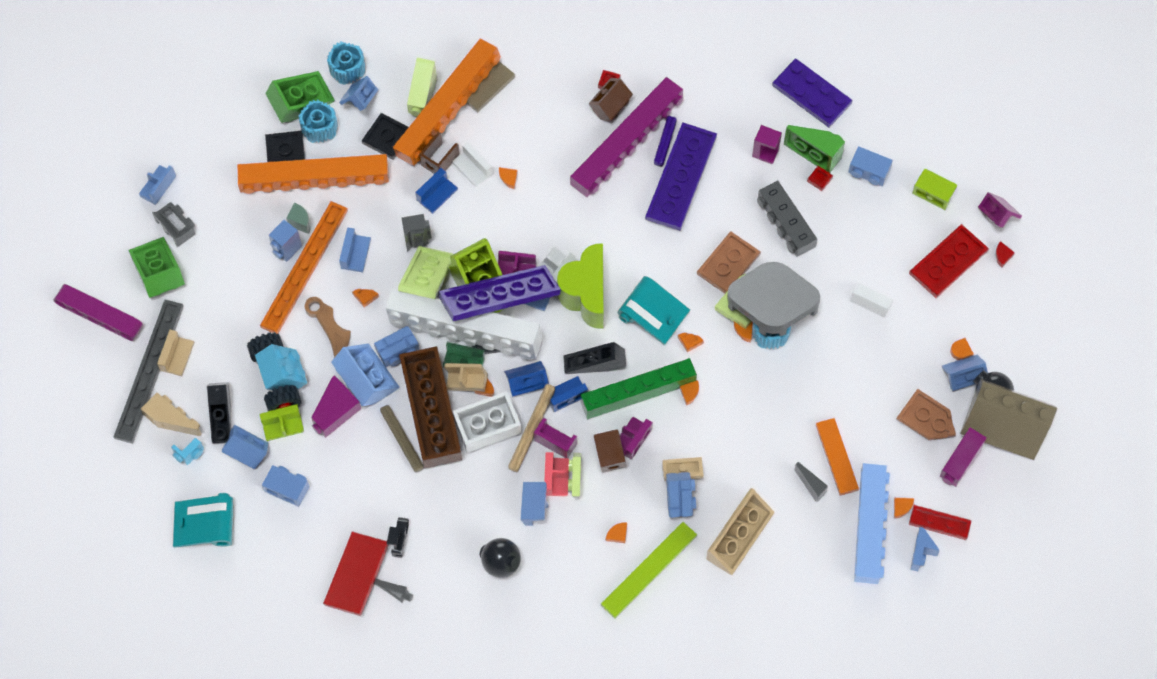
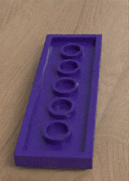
[645,122,717,231]
[439,265,561,322]

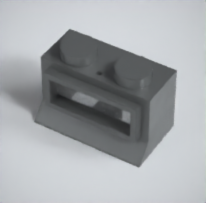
[152,202,196,247]
[401,214,432,252]

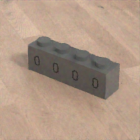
[757,180,818,257]

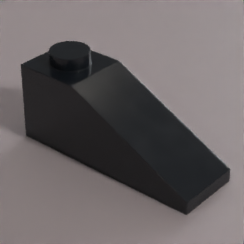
[563,342,626,374]

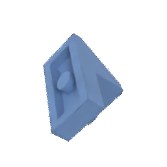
[910,527,940,572]

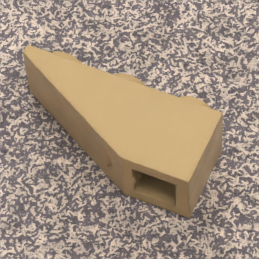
[141,393,202,436]

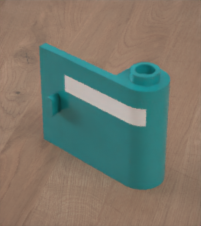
[617,276,691,345]
[173,493,233,548]

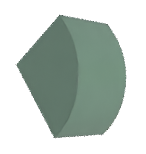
[286,203,310,234]

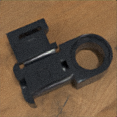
[386,517,409,558]

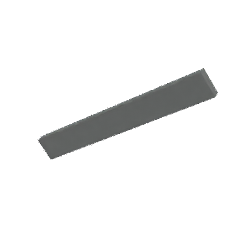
[113,299,184,444]

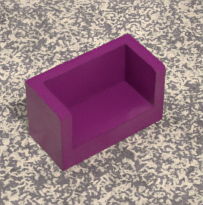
[752,125,782,164]
[534,418,577,458]

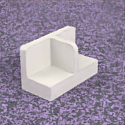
[539,247,576,282]

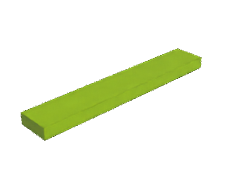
[601,522,697,619]

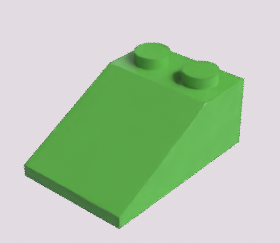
[265,71,335,123]
[783,125,845,173]
[128,237,185,298]

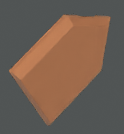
[896,389,956,440]

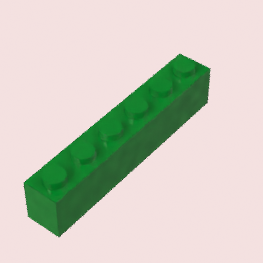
[581,358,697,420]

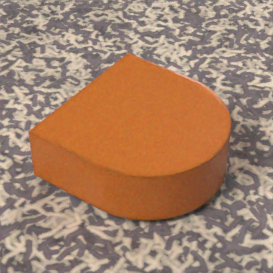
[950,338,974,360]

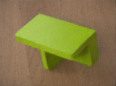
[912,169,957,210]
[259,404,304,441]

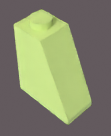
[407,58,437,117]

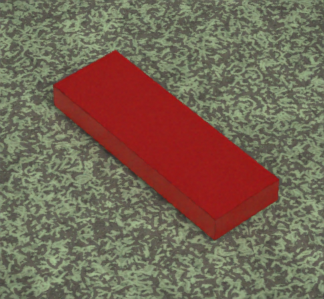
[909,505,972,540]

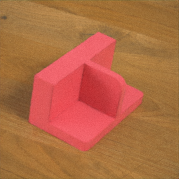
[544,452,569,496]

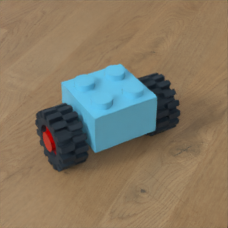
[247,332,307,411]

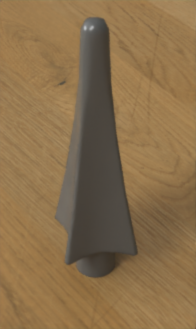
[374,579,413,603]

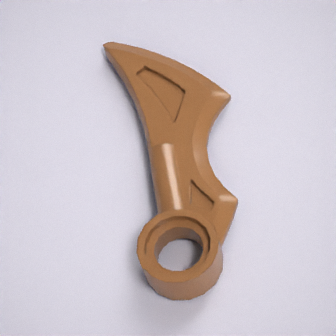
[304,297,351,358]

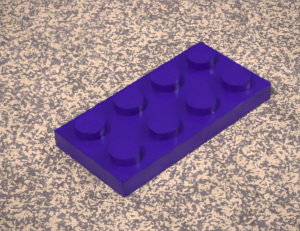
[772,58,853,128]

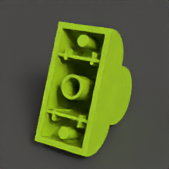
[449,238,506,313]
[557,243,604,329]

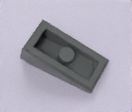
[794,462,828,502]

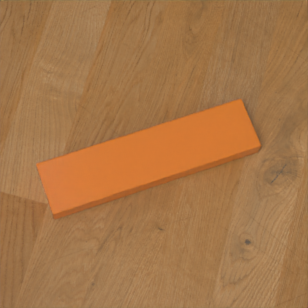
[816,418,859,496]

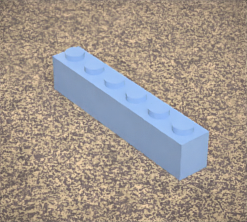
[854,463,890,584]

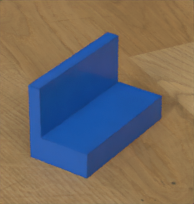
[415,168,458,214]
[504,361,549,397]
[549,376,588,412]

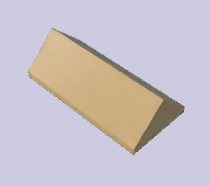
[706,488,775,575]

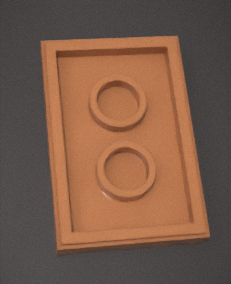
[697,231,761,294]

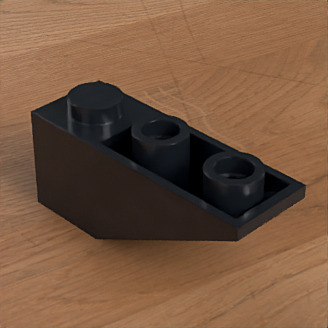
[207,382,231,444]

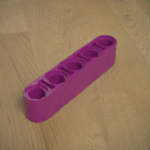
[53,284,143,341]

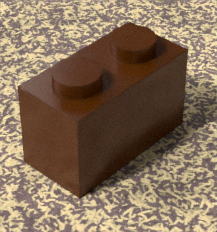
[589,78,633,120]

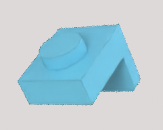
[171,438,204,465]

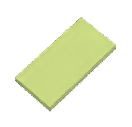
[398,246,453,299]

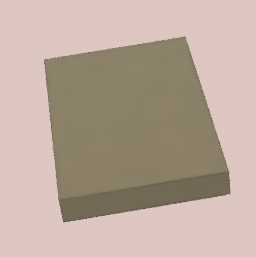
[466,61,515,113]

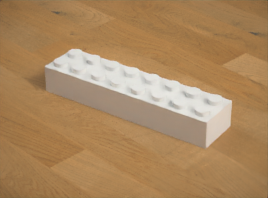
[385,287,542,360]

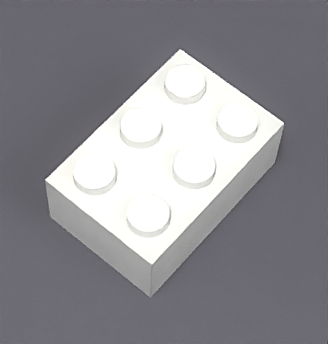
[452,391,522,453]

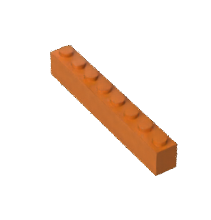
[393,38,501,166]
[237,154,389,194]

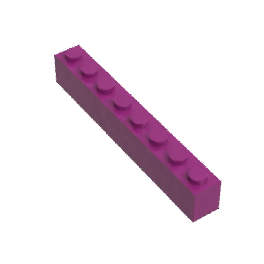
[570,76,683,197]

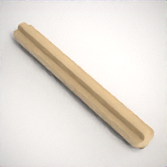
[508,384,555,472]

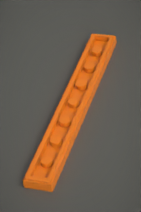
[260,201,348,334]

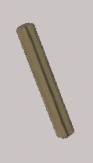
[380,405,424,473]

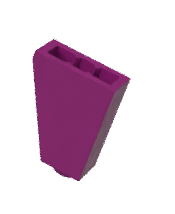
[311,375,361,438]
[939,427,987,487]

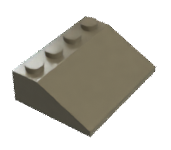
[960,379,1058,460]

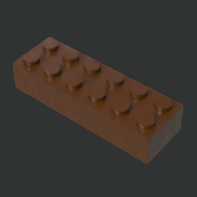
[399,346,462,469]

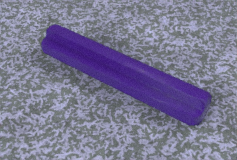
[654,116,677,167]

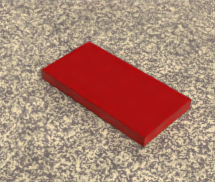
[909,224,989,298]
[323,531,389,616]

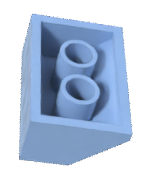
[331,343,399,406]

